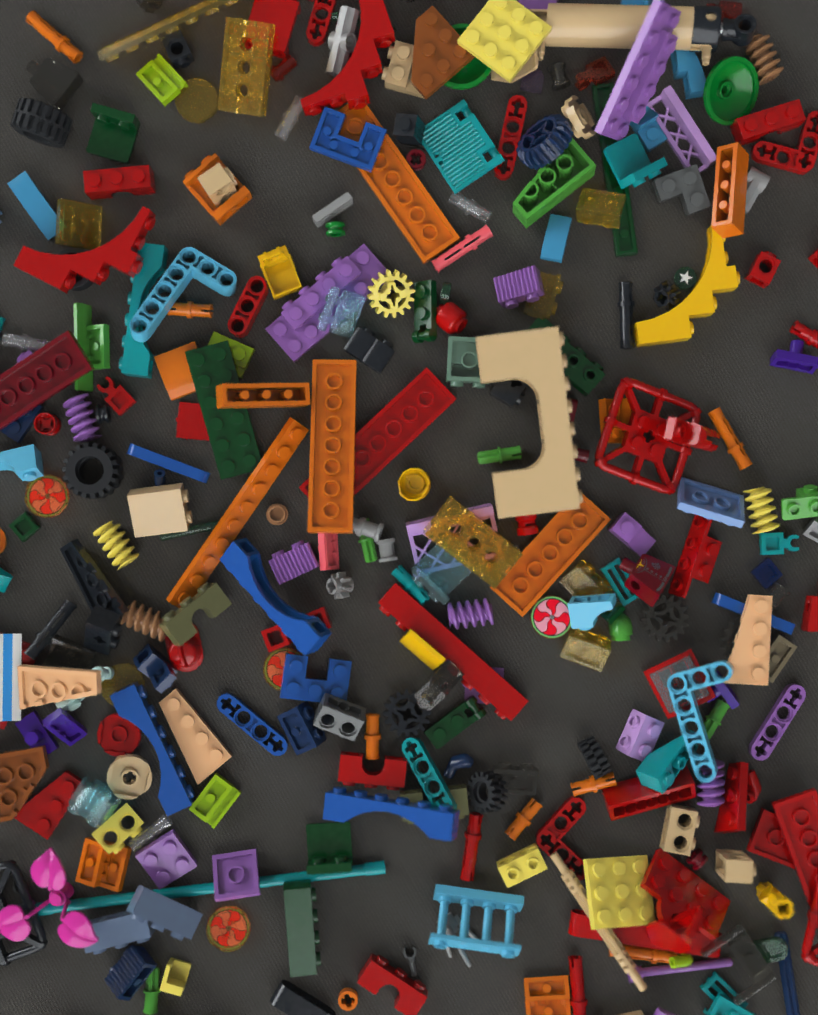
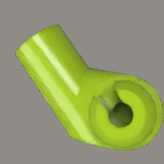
[669,953,694,969]

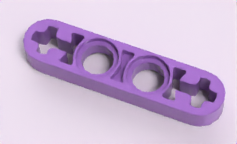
[748,684,806,761]

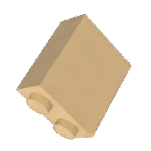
[127,483,193,538]

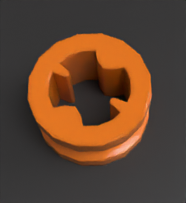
[338,987,358,1011]

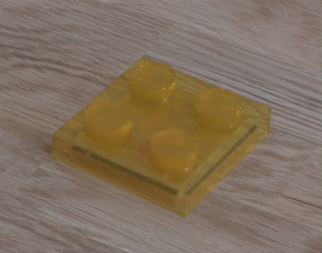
[55,198,103,250]

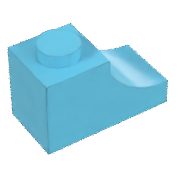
[0,444,44,481]
[568,593,617,631]

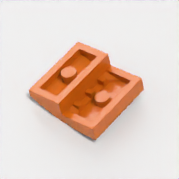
[154,341,198,401]
[75,837,132,892]
[524,975,571,1015]

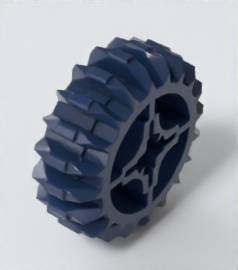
[516,114,573,170]

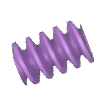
[63,393,102,442]
[447,598,494,630]
[696,759,725,807]

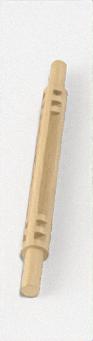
[550,851,648,992]

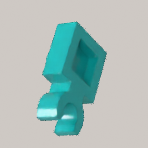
[759,532,800,555]

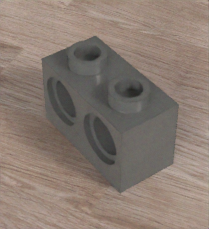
[313,692,366,741]

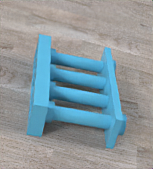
[428,884,524,958]

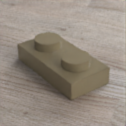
[768,634,797,683]

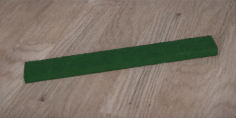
[591,82,638,258]

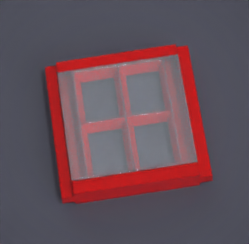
[643,649,716,719]

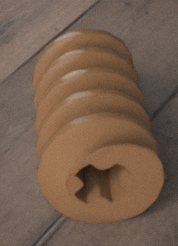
[743,34,784,85]
[121,600,167,642]

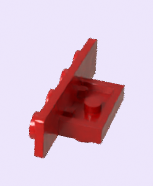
[668,514,722,598]

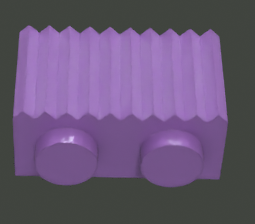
[493,265,545,309]
[268,540,320,585]

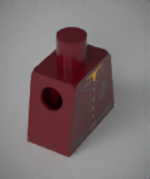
[619,554,676,608]

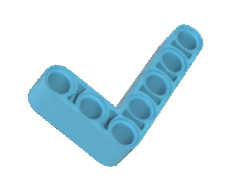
[130,247,237,342]
[667,660,734,783]

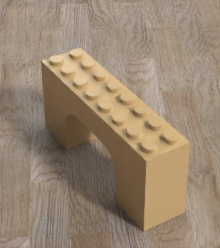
[475,326,583,519]

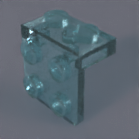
[411,540,472,605]

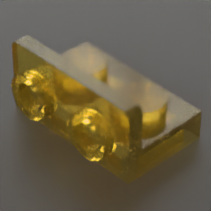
[576,188,626,229]
[523,272,564,320]
[559,559,612,596]
[560,626,611,672]

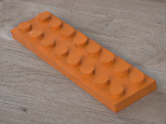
[338,104,460,264]
[307,359,357,534]

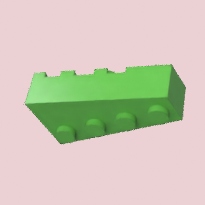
[513,138,596,228]

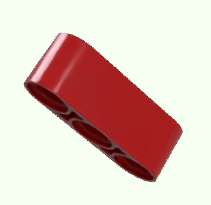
[227,276,269,338]

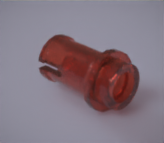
[269,55,298,82]

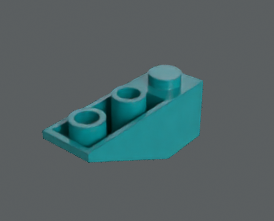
[636,730,699,794]

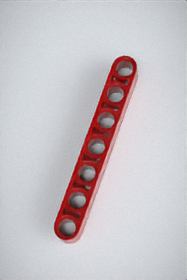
[568,909,723,958]

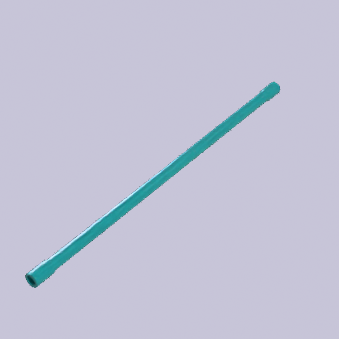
[35,860,386,916]

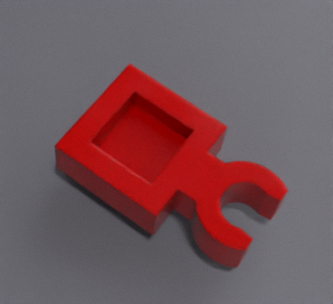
[97,376,137,416]

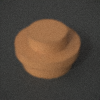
[266,503,288,525]

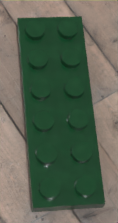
[185,340,262,480]

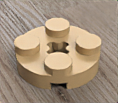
[561,95,596,139]
[107,754,152,800]

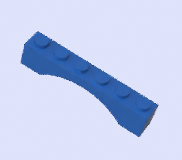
[219,538,332,656]
[110,681,195,817]
[323,786,460,842]

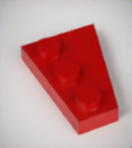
[714,762,749,833]
[15,770,86,840]

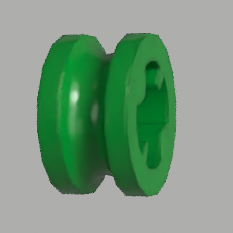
[325,221,345,237]

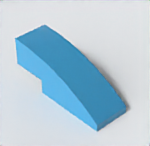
[670,50,706,99]
[7,171,67,240]

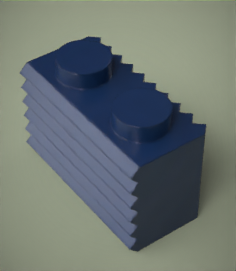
[104,945,157,1001]

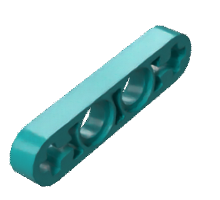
[402,737,457,809]

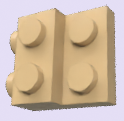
[381,40,425,99]

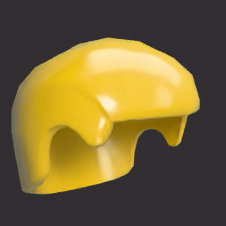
[397,468,431,501]

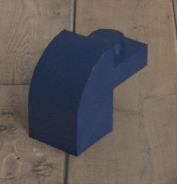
[133,644,178,694]

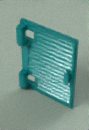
[422,99,505,194]

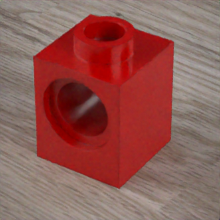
[744,251,781,288]

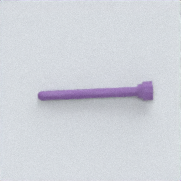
[627,957,733,983]

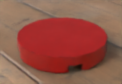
[97,712,142,757]

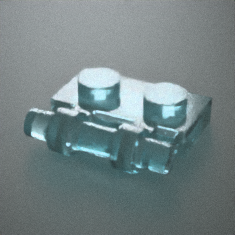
[317,286,366,338]

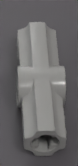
[325,6,359,77]

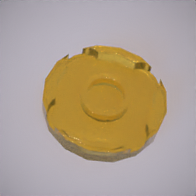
[175,78,219,123]
[101,663,145,706]

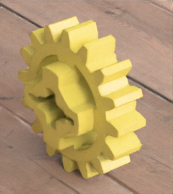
[367,269,415,318]

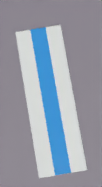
[0,633,22,721]

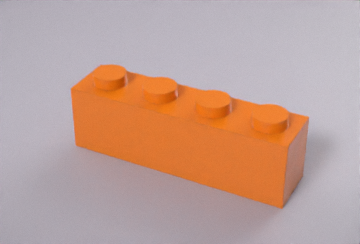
[711,142,749,238]
[216,383,310,409]

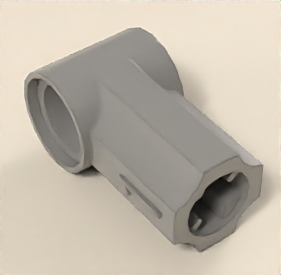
[745,166,771,214]

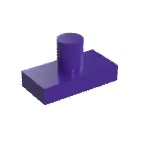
[769,340,818,374]
[707,669,740,710]
[42,707,88,746]
[15,710,59,755]

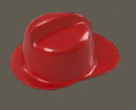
[165,624,204,672]

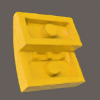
[399,629,445,670]

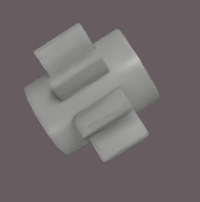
[326,572,354,599]

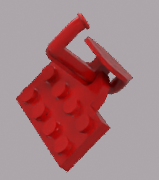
[640,848,731,954]

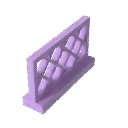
[405,503,503,575]

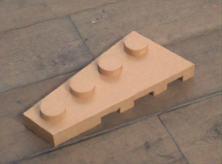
[722,594,773,686]
[17,664,102,709]
[159,688,233,785]

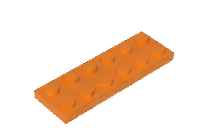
[489,493,611,617]

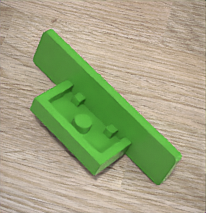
[73,302,110,392]
[781,484,818,520]

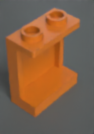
[183,153,253,226]

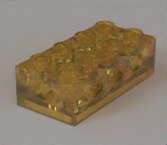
[218,17,276,117]
[423,496,523,589]

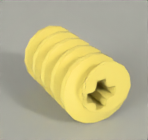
[743,487,780,534]
[93,521,139,570]

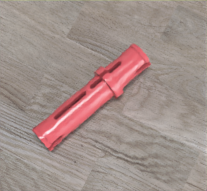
[431,225,493,273]

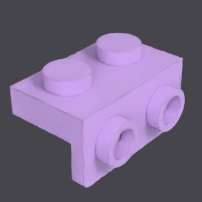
[616,709,665,762]

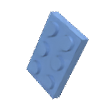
[677,477,745,528]

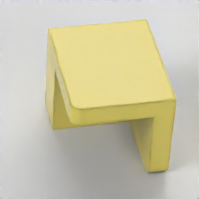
[160,957,192,997]

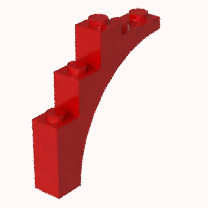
[300,0,395,116]
[13,206,156,294]

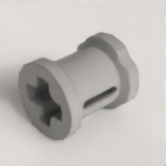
[376,538,398,563]

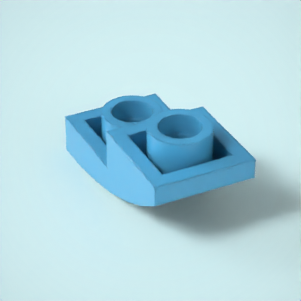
[540,214,572,263]

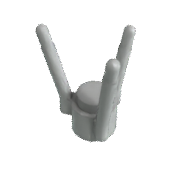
[437,912,479,967]

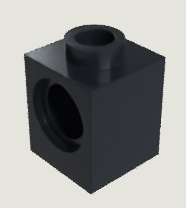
[160,29,195,70]

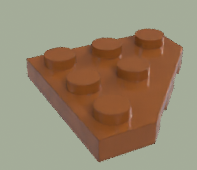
[411,5,475,100]
[0,745,50,822]

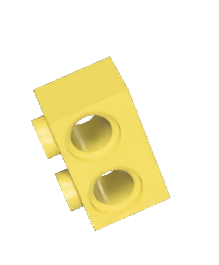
[91,803,144,855]
[496,842,548,888]

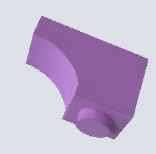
[607,512,656,557]

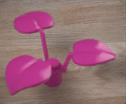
[0,848,99,948]

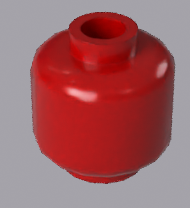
[436,302,468,335]

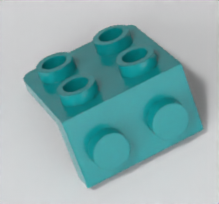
[603,134,668,190]

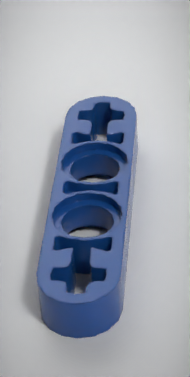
[126,443,210,484]
[711,592,795,635]
[217,693,289,756]

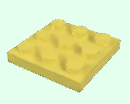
[457,0,552,83]
[583,855,656,930]

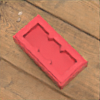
[318,533,339,571]

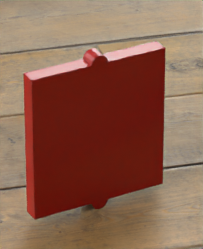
[175,402,210,441]

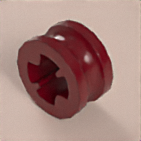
[406,149,426,171]
[686,848,708,871]

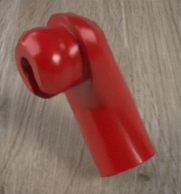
[747,769,762,804]

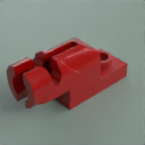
[663,416,720,452]

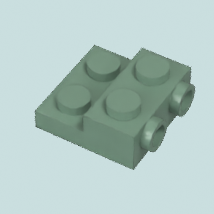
[446,336,490,388]

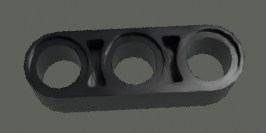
[270,980,336,1015]

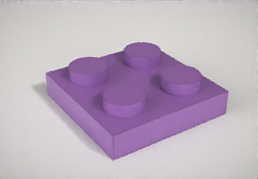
[135,829,198,889]
[212,849,261,902]

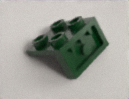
[86,103,141,164]
[306,821,353,875]

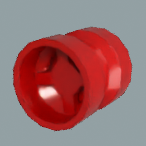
[34,412,62,436]
[515,514,539,536]

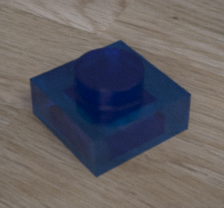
[750,558,783,589]

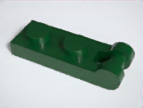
[412,280,437,344]
[424,695,487,750]

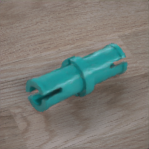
[391,565,432,606]

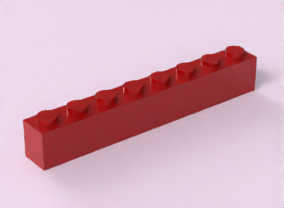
[378,582,529,721]

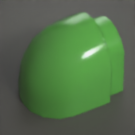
[608,613,633,641]

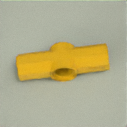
[755,881,794,919]

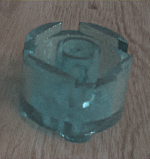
[67,776,122,828]

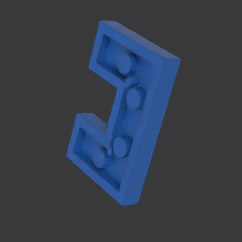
[309,107,387,173]
[280,653,352,702]

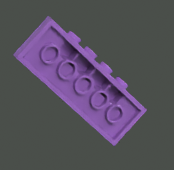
[595,0,681,141]
[265,244,386,363]

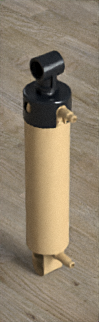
[528,3,757,66]

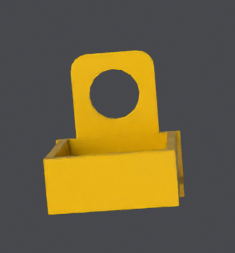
[257,245,302,300]

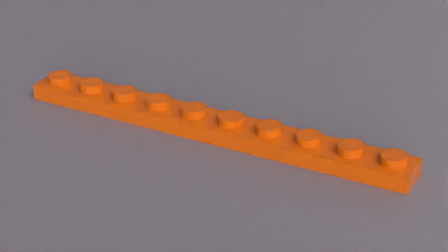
[166,417,309,608]

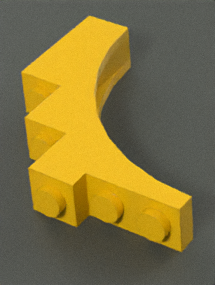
[634,226,740,347]

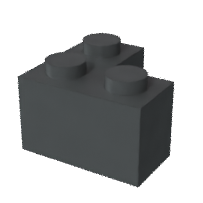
[651,164,711,217]

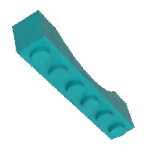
[119,243,169,379]

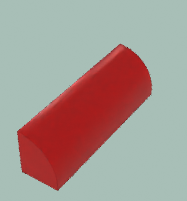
[601,765,696,821]

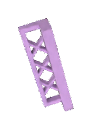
[647,85,717,173]

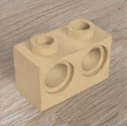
[197,163,238,208]
[659,804,700,856]
[715,849,757,884]

